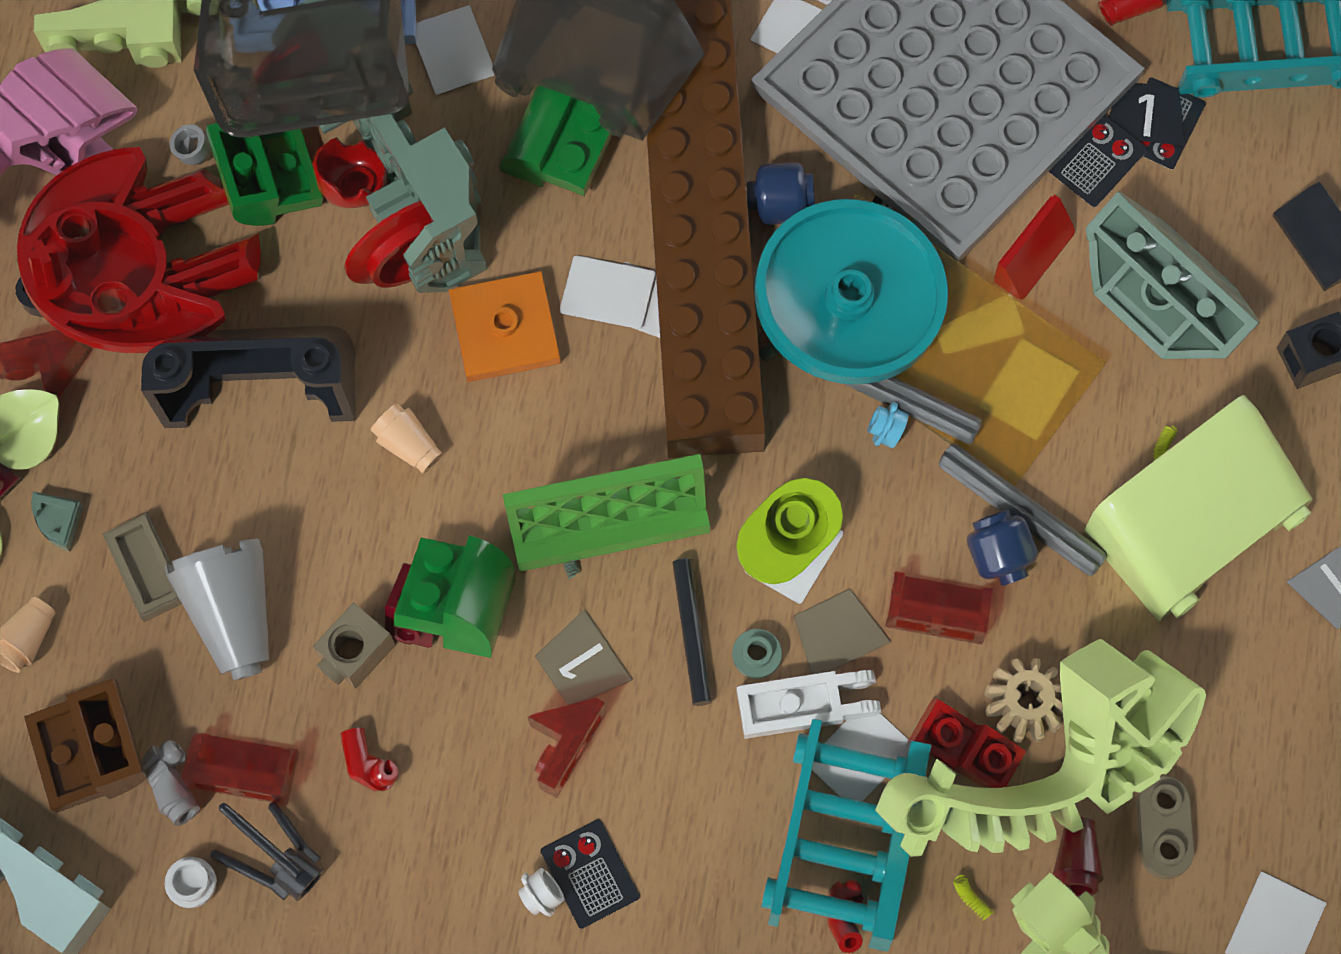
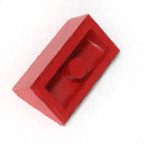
[994,194,1075,300]

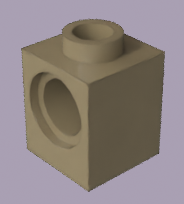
[313,602,396,689]

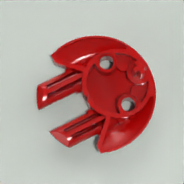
[17,147,261,354]

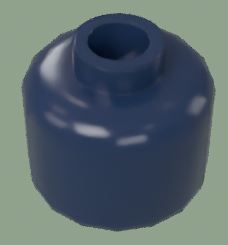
[747,162,815,225]
[966,510,1038,586]

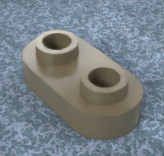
[1136,776,1194,880]

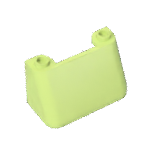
[1083,395,1313,622]

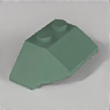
[1086,192,1260,359]

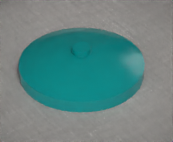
[754,199,948,385]

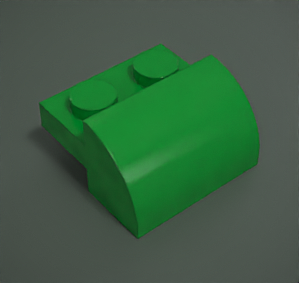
[499,79,621,197]
[206,117,323,226]
[394,535,515,658]

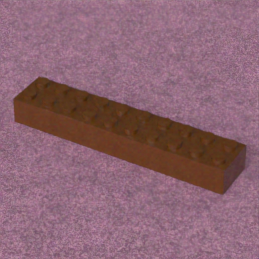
[638,0,765,458]

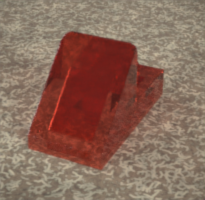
[0,330,93,399]
[528,698,607,798]

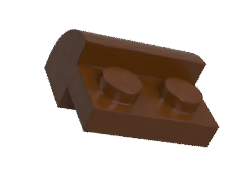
[24,678,146,813]

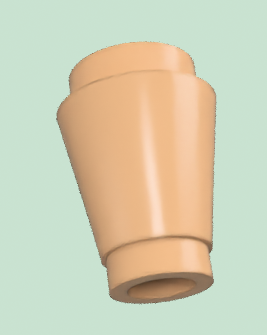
[371,403,443,474]
[0,597,56,673]

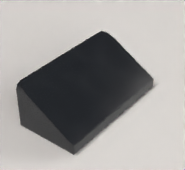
[1272,182,1341,291]

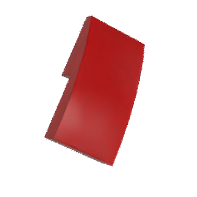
[908,699,1026,788]

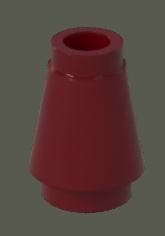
[1052,817,1104,896]

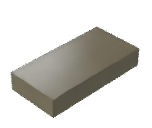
[103,513,182,622]

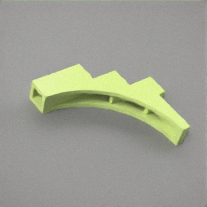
[34,0,227,68]

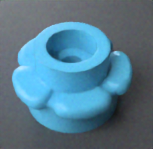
[867,402,909,448]

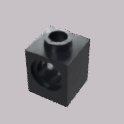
[1277,311,1341,389]

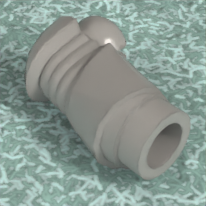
[142,740,200,826]

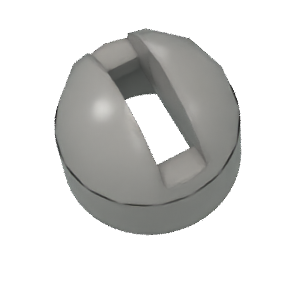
[170,124,212,165]

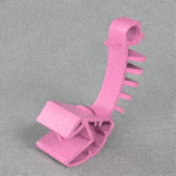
[0,48,138,176]

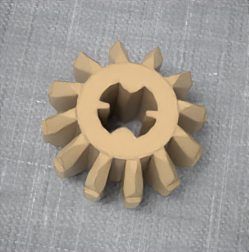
[984,658,1063,743]

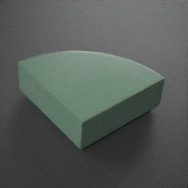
[31,491,83,551]

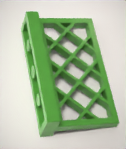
[503,454,710,572]

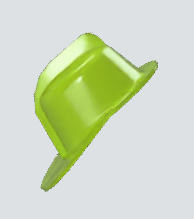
[736,478,843,585]

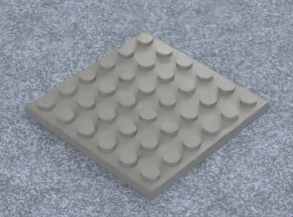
[750,0,1145,264]

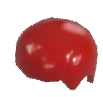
[313,138,388,208]

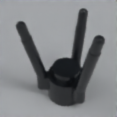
[210,802,324,901]

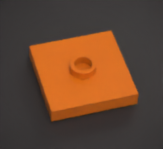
[449,271,561,383]

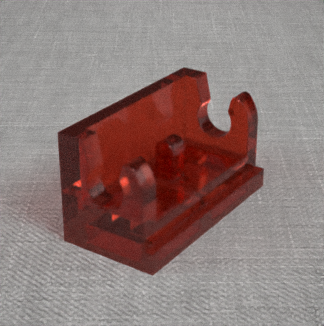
[885,571,993,645]
[181,733,299,805]

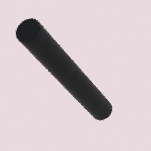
[672,558,712,706]

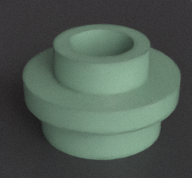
[732,629,782,679]

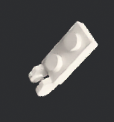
[736,670,882,739]

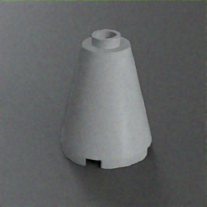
[164,538,269,681]

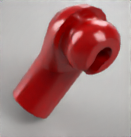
[340,728,399,791]
[827,879,864,954]

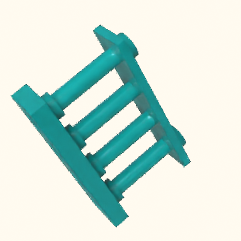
[1166,0,1341,98]
[761,719,931,952]

